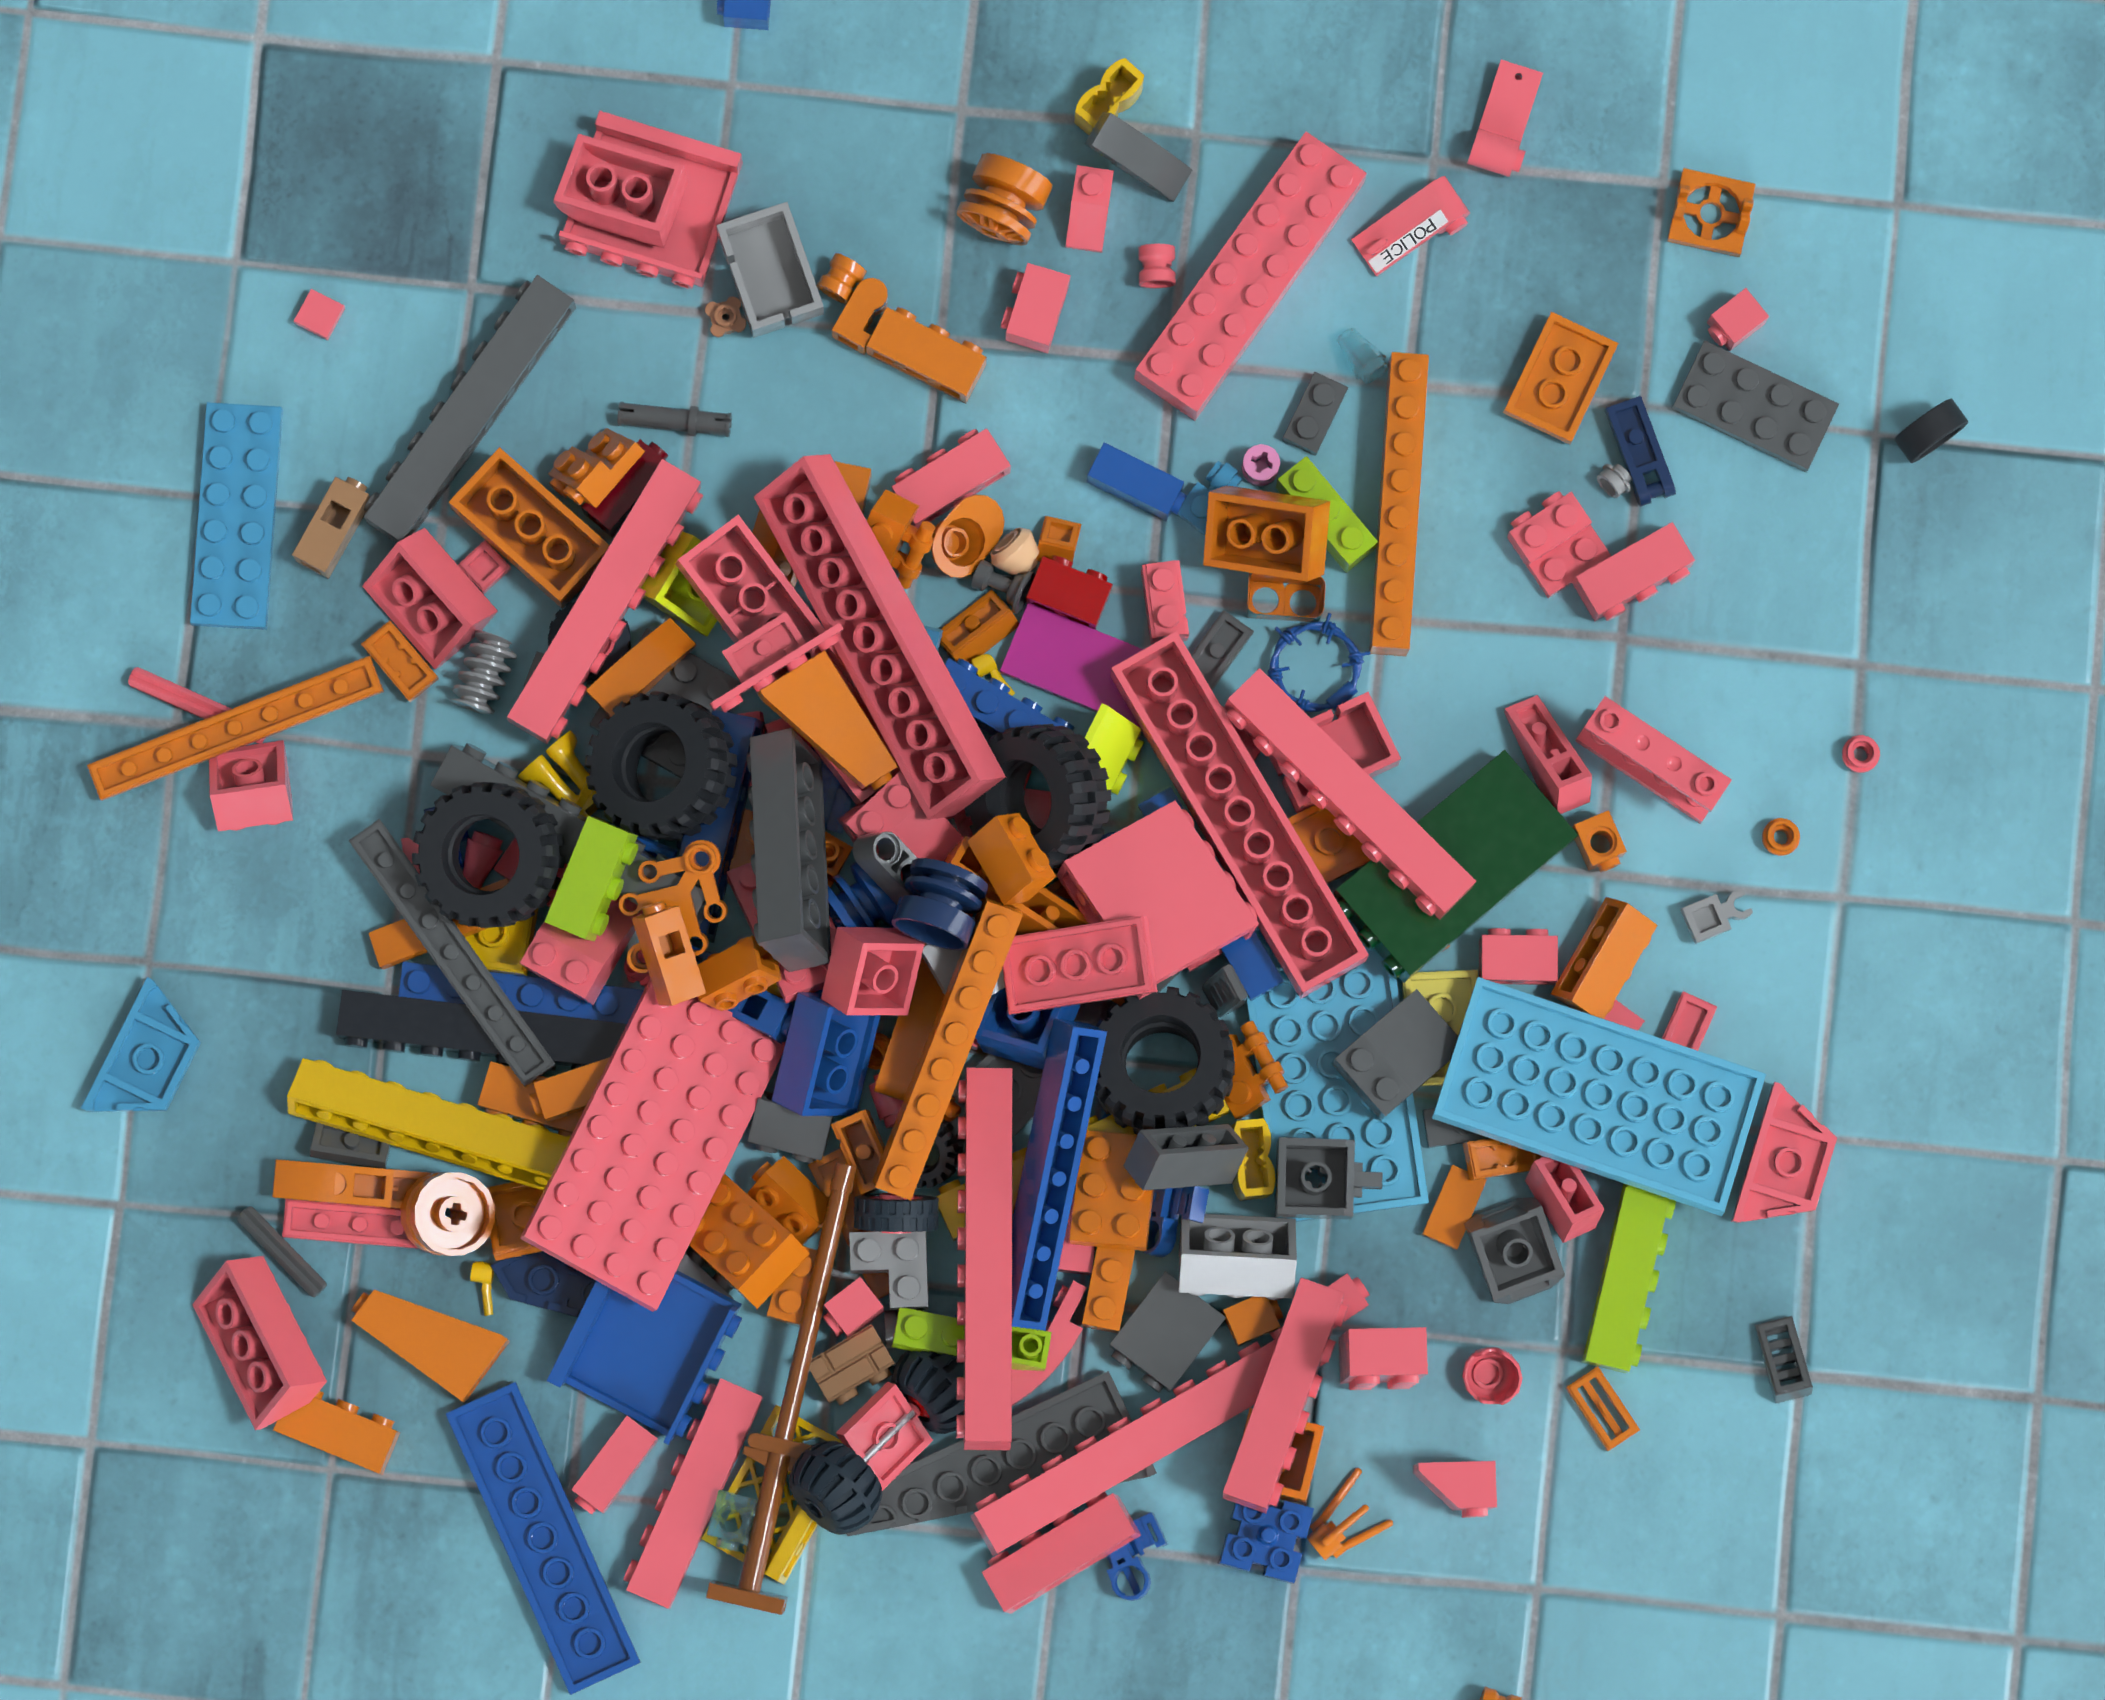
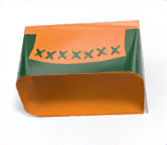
[1247,573,1326,622]

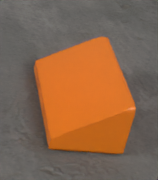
[940,589,1019,664]

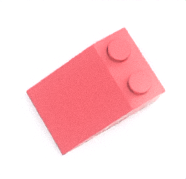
[846,770,964,881]
[520,895,644,1005]

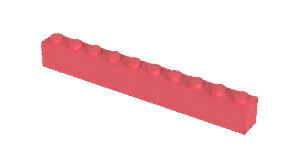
[956,1068,1012,1450]
[970,1326,1326,1556]

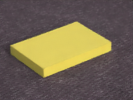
[1402,970,1478,1086]

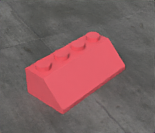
[192,1256,327,1430]

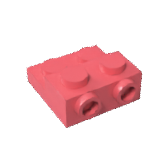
[1507,491,1611,598]

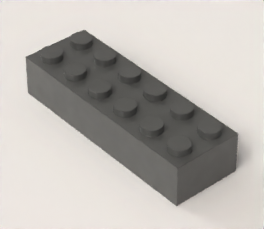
[747,728,831,972]

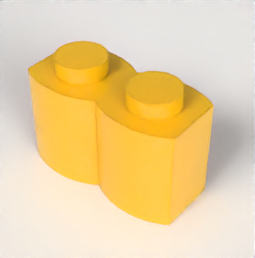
[1074,58,1144,135]
[1231,1118,1276,1201]

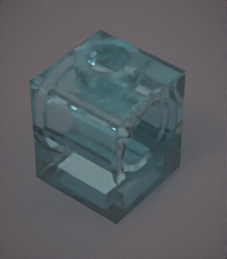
[707,1490,758,1552]

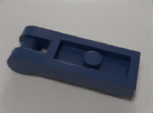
[1605,396,1676,507]

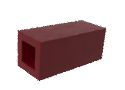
[581,439,668,537]

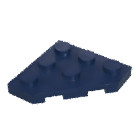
[491,1251,596,1318]

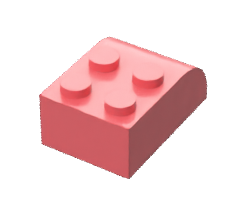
[554,134,688,248]

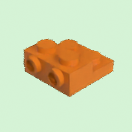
[548,428,645,508]

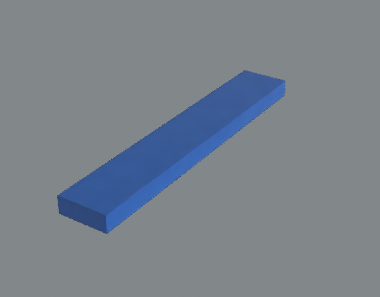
[1138,787,1284,1001]

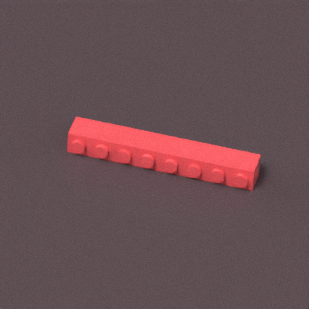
[507,459,704,744]
[1224,668,1476,920]

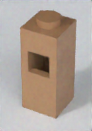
[292,477,370,579]

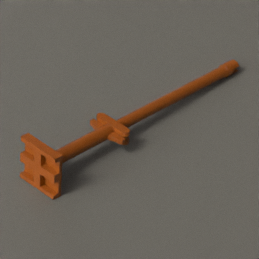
[706,1163,857,1615]

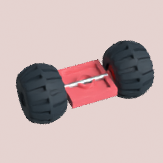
[789,1350,964,1535]

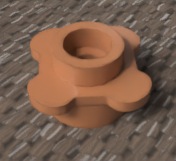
[705,296,746,338]

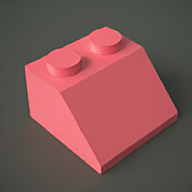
[209,740,293,832]
[1413,1461,1497,1518]

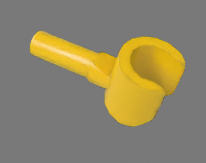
[971,654,1015,696]
[470,1261,494,1316]

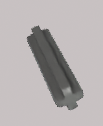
[237,1206,327,1297]

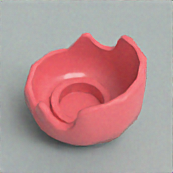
[1462,1347,1523,1405]

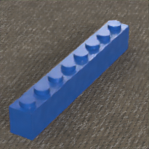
[1012,1018,1107,1331]

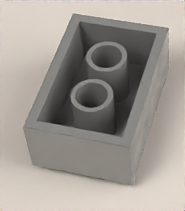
[1179,1214,1297,1300]

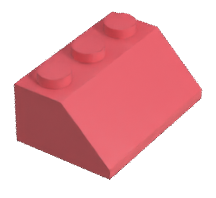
[362,528,498,670]

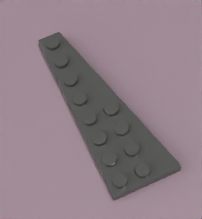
[847,1371,1157,1537]

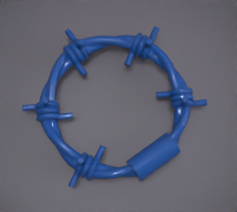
[1267,613,1370,713]

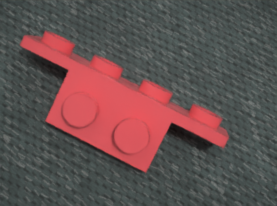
[710,611,844,713]

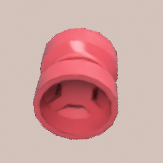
[1138,244,1176,288]

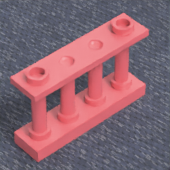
[1575,696,1732,824]

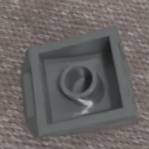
[1464,1197,1565,1304]

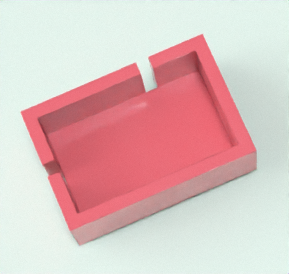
[1269,692,1401,813]

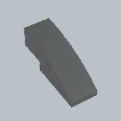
[1085,112,1192,202]

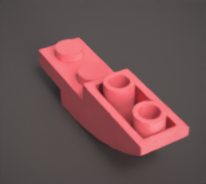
[1012,1280,1087,1406]

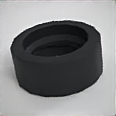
[1895,398,1968,463]

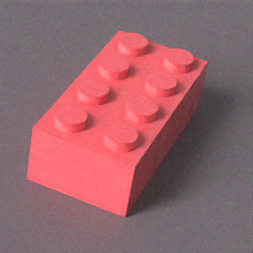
[1339,1327,1428,1390]

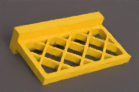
[701,1405,842,1585]

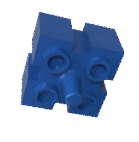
[1218,1500,1314,1584]

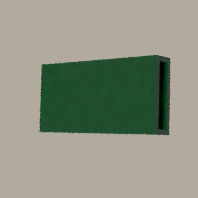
[1333,750,1578,983]

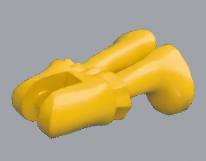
[517,730,598,817]

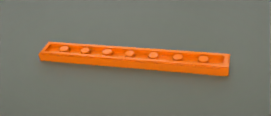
[87,656,384,801]

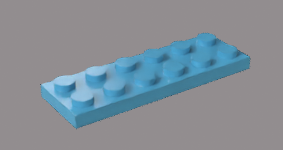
[190,402,283,630]

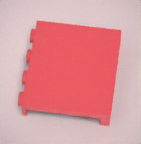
[558,110,743,289]
[1056,800,1259,1000]

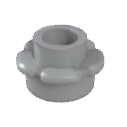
[1597,464,1631,498]

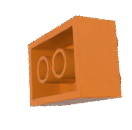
[1203,485,1330,582]
[689,1174,810,1309]

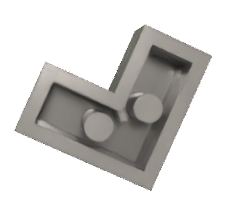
[849,1231,928,1311]

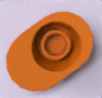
[931,494,1005,578]

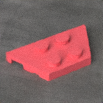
[1731,1082,1837,1223]

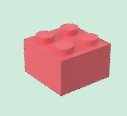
[821,927,924,1015]

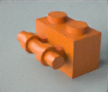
[867,489,935,589]

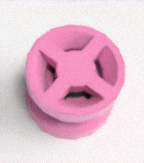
[1242,444,1280,487]

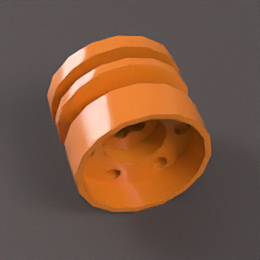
[957,153,1053,246]

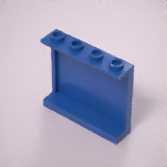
[547,1270,742,1445]

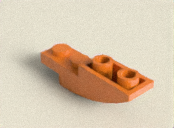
[272,1159,430,1208]

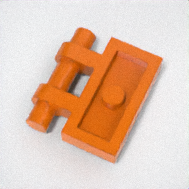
[1224,1021,1288,1119]

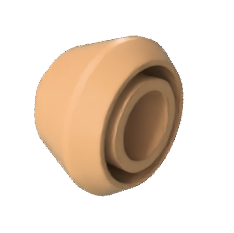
[991,527,1039,575]

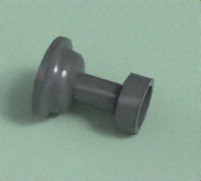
[971,560,1035,614]

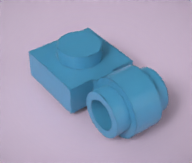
[1178,461,1243,535]

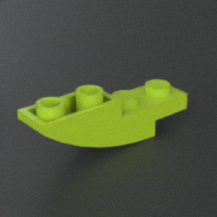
[892,1308,1052,1371]

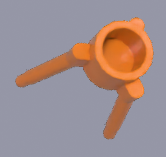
[1307,1468,1393,1561]

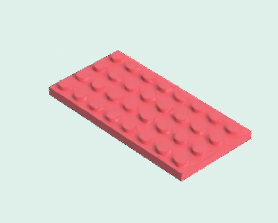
[520,978,785,1312]

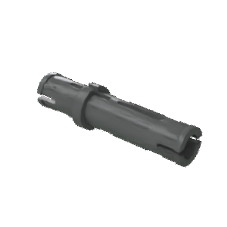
[617,401,732,437]

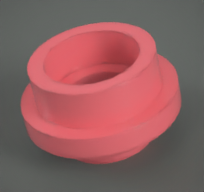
[1842,735,1880,773]

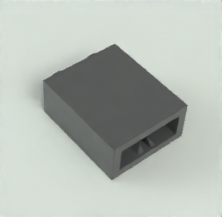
[1109,1271,1226,1393]

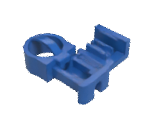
[1142,1186,1209,1258]
[1107,1512,1168,1601]

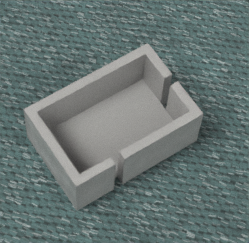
[716,202,824,338]

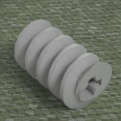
[448,630,517,714]

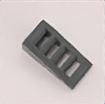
[1202,964,1248,1017]
[1755,1316,1813,1403]

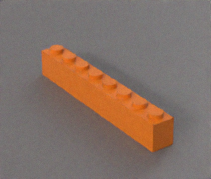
[1369,352,1429,657]
[872,897,1023,1201]

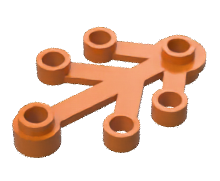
[619,840,728,973]

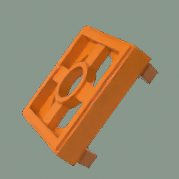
[1667,168,1756,257]

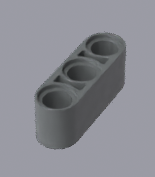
[853,832,917,905]

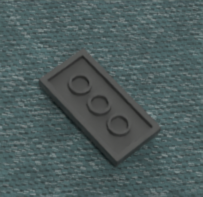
[1672,340,1839,472]

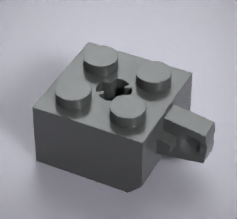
[1275,1137,1383,1220]

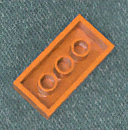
[449,447,610,609]

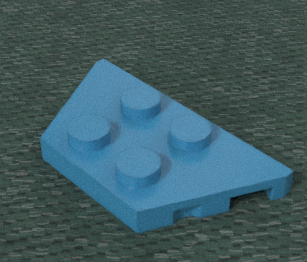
[81,977,201,1112]

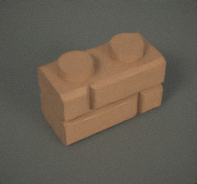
[809,1324,895,1406]

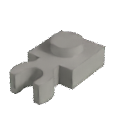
[1680,890,1753,944]

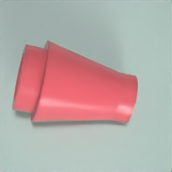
[463,830,503,889]

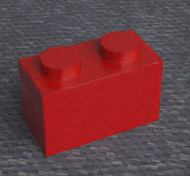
[1026,555,1113,630]

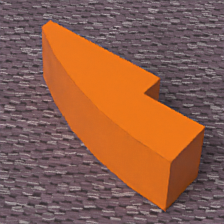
[586,618,697,717]

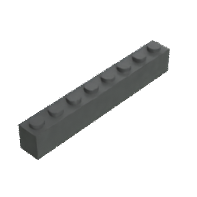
[364,275,576,543]
[430,743,710,926]

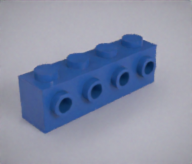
[945,658,1075,735]

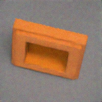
[1036,516,1082,563]

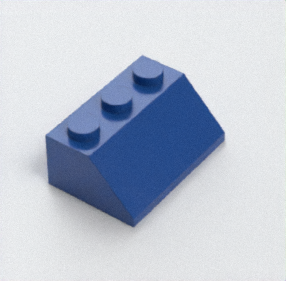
[771,992,881,1116]

